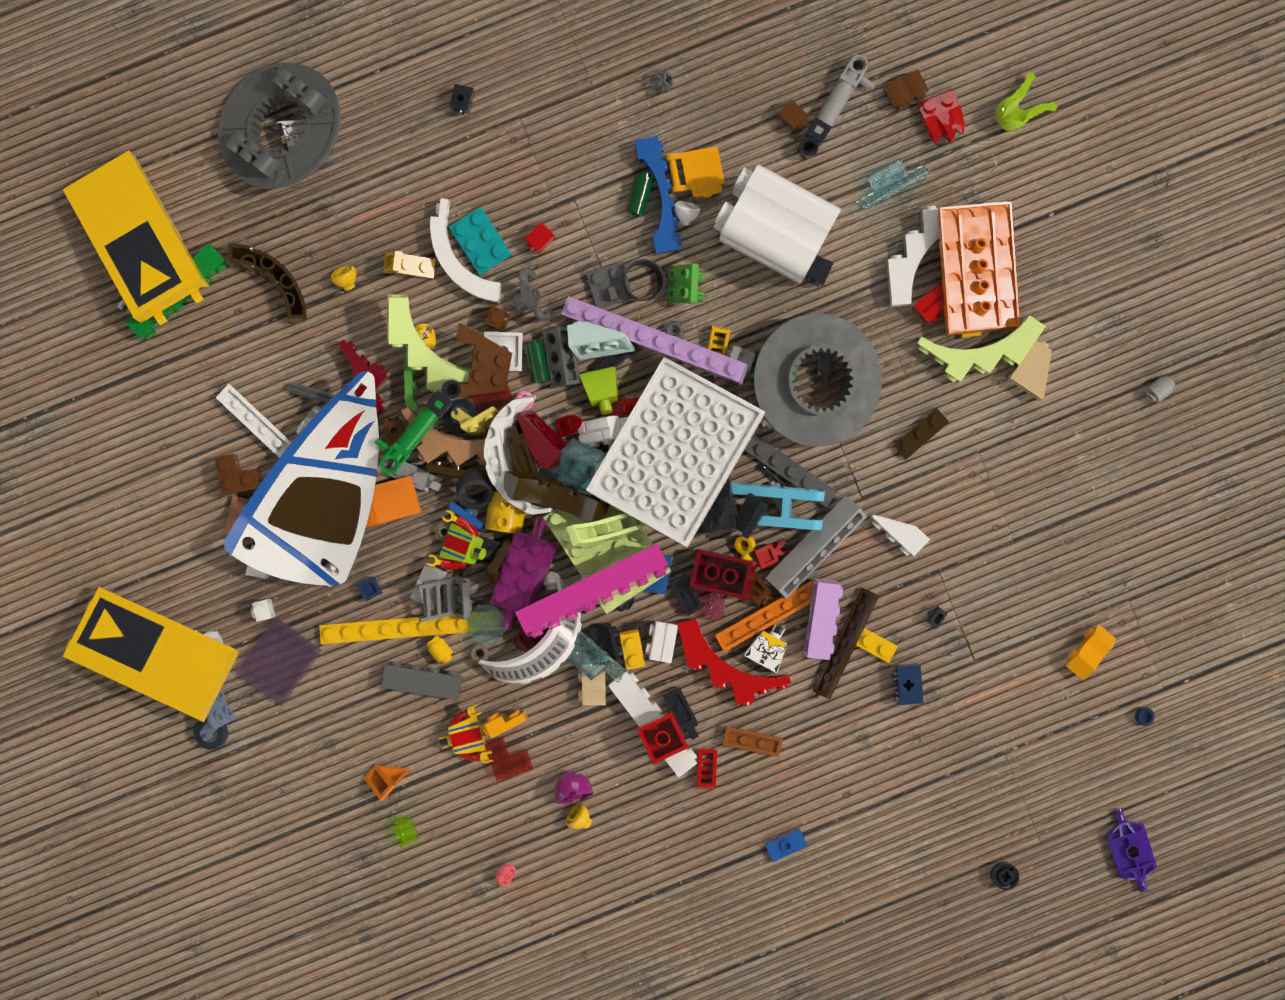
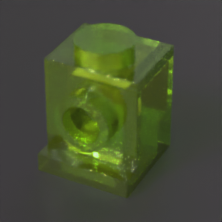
[393,816,420,848]

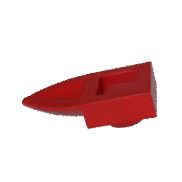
[555,414,583,438]

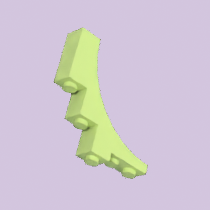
[387,294,470,392]
[916,316,1046,383]
[566,513,651,549]

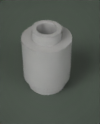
[1146,375,1176,403]

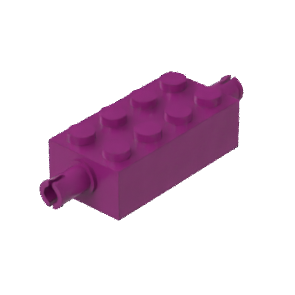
[490,517,557,630]

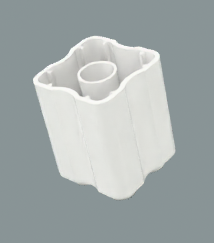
[714,164,841,284]

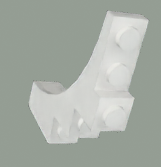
[886,206,940,307]

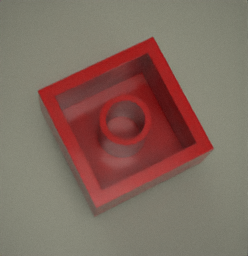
[637,711,689,765]

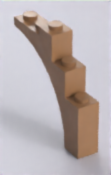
[400,405,486,467]

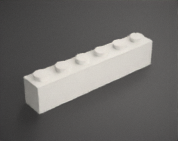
[608,671,697,778]

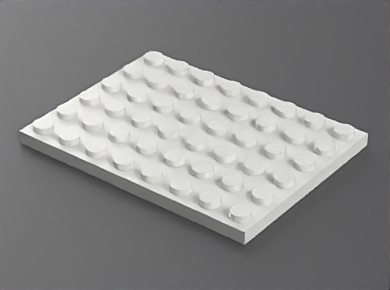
[586,357,765,548]

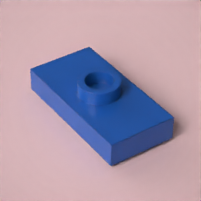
[449,502,485,530]
[765,828,808,862]

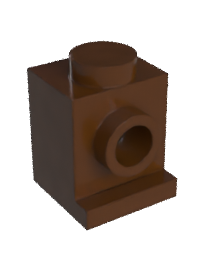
[485,305,511,332]

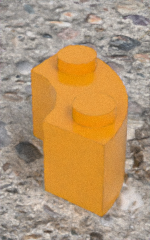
[1066,624,1116,681]

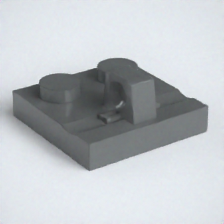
[586,261,632,308]

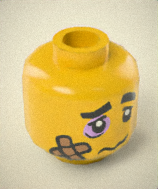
[414,324,436,349]

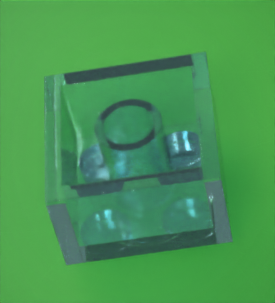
[557,439,607,495]

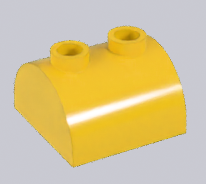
[484,491,526,534]

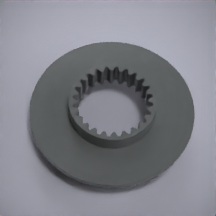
[218,62,341,189]
[754,314,882,446]

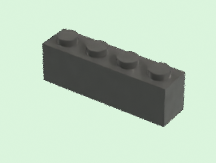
[381,661,463,700]

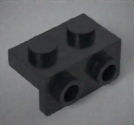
[589,623,624,666]

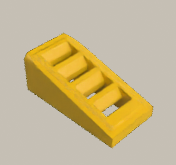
[707,325,731,356]

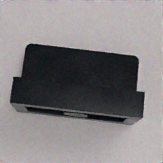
[735,493,770,539]

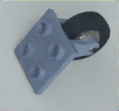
[193,690,235,750]

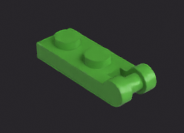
[404,358,419,412]

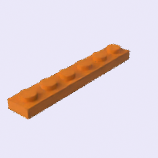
[715,579,814,652]

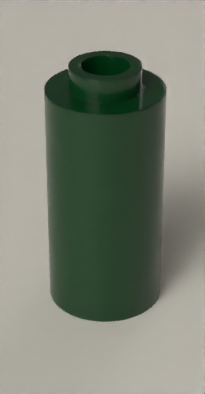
[625,172,654,217]
[524,340,550,384]

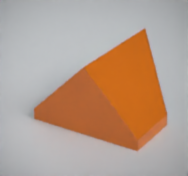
[363,764,410,801]

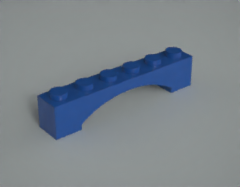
[635,136,682,256]

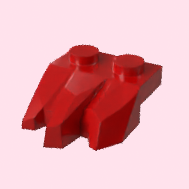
[917,90,965,144]

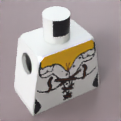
[744,624,787,673]

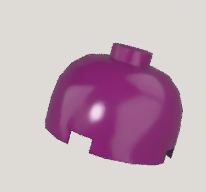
[554,771,593,804]

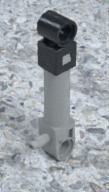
[798,55,875,159]

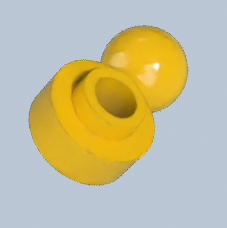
[735,536,755,561]

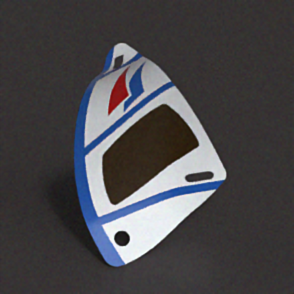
[224,371,379,585]

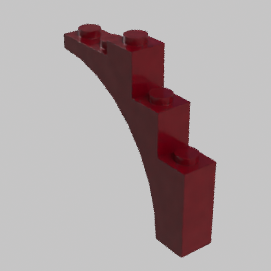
[338,339,390,439]

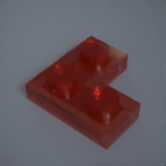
[485,738,533,781]

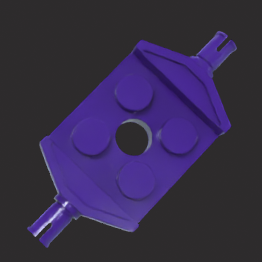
[1105,808,1157,893]

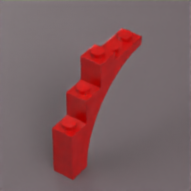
[678,618,791,707]

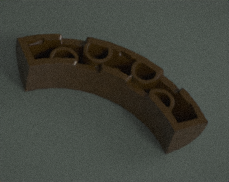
[228,243,307,324]
[503,471,610,523]

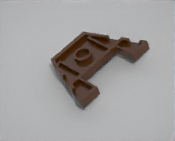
[446,323,513,397]

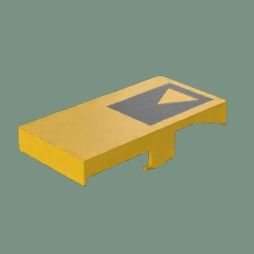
[63,151,209,325]
[63,587,239,722]

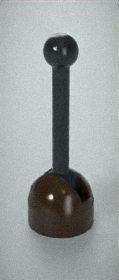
[759,464,798,488]

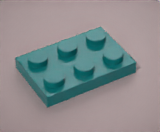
[449,207,512,276]

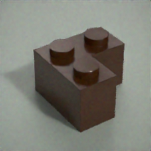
[214,454,263,496]

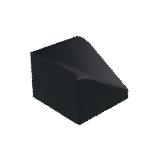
[479,536,501,560]

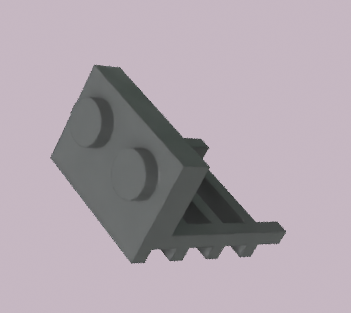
[417,575,472,622]

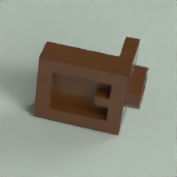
[750,574,775,608]

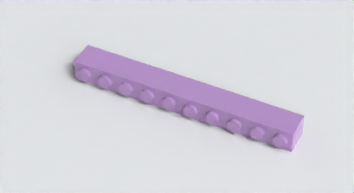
[561,296,749,385]

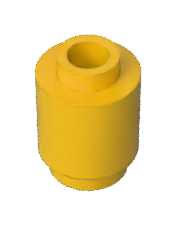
[426,636,454,664]

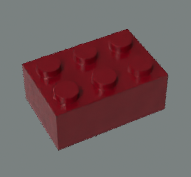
[689,549,758,600]

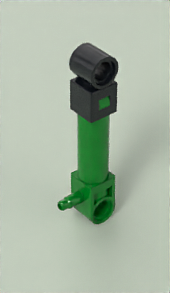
[375,378,461,474]

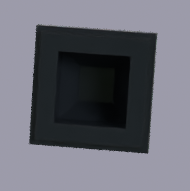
[926,606,947,629]

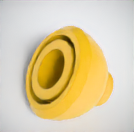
[330,265,356,291]
[566,803,592,829]

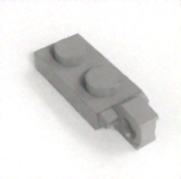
[388,461,442,492]

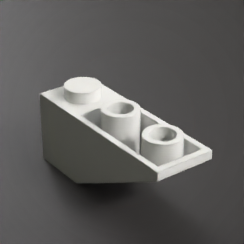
[870,515,930,556]

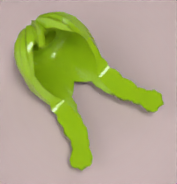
[994,72,1058,131]

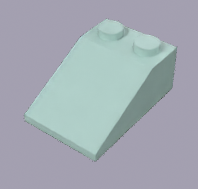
[567,321,635,361]

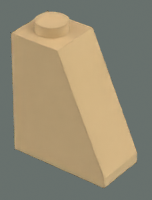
[1007,340,1052,400]

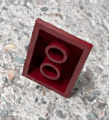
[517,410,573,469]

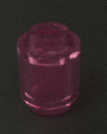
[705,593,725,620]

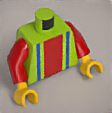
[427,510,486,571]

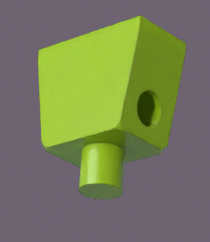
[579,366,618,415]

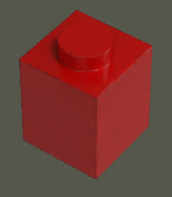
[525,222,556,254]

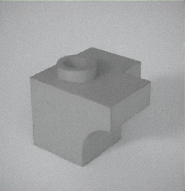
[726,346,755,373]

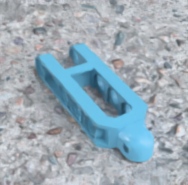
[731,482,825,530]

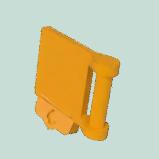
[665,147,724,198]

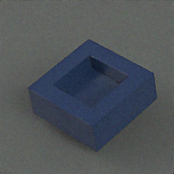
[357,576,383,602]

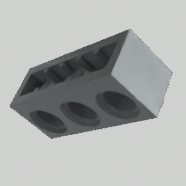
[542,327,581,388]

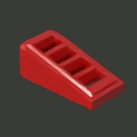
[697,749,717,790]

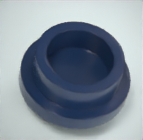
[1135,707,1155,726]

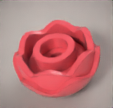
[495,864,516,887]

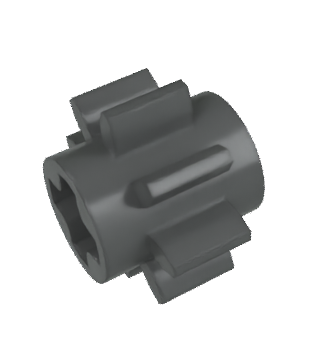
[649,69,673,94]

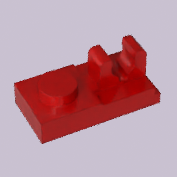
[602,397,638,418]

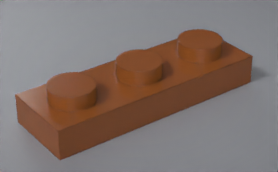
[722,726,783,757]

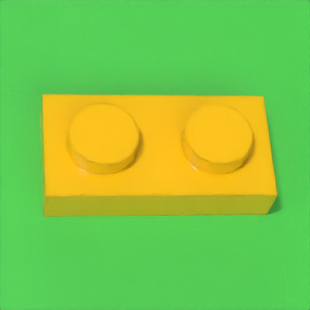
[857,628,898,663]
[619,629,645,670]

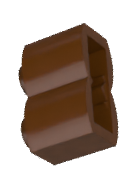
[883,70,929,111]

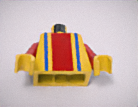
[439,704,493,763]

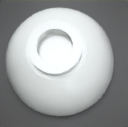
[674,201,700,225]

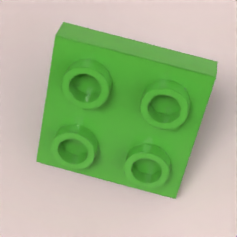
[668,263,705,305]

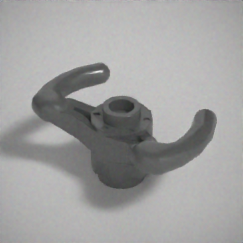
[512,268,553,321]

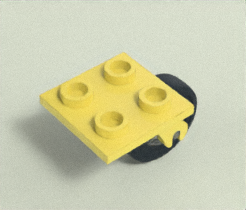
[443,399,500,438]

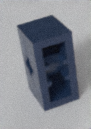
[892,664,924,705]

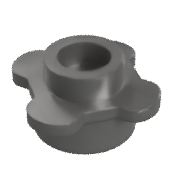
[664,320,685,339]

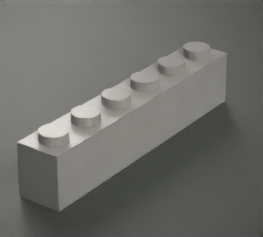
[766,496,867,599]

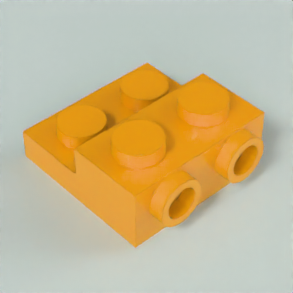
[482,710,528,739]

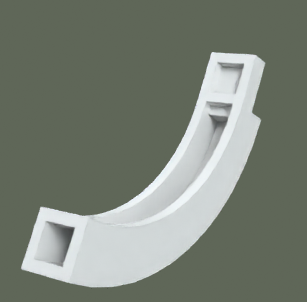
[430,198,501,304]

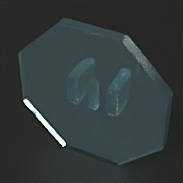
[469,605,505,644]

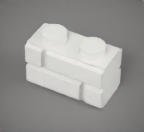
[578,416,621,448]
[646,621,678,663]

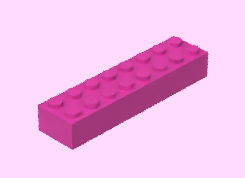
[515,544,668,638]

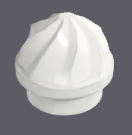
[543,572,562,590]

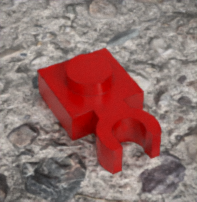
[753,541,790,569]

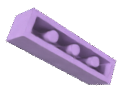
[803,578,843,660]

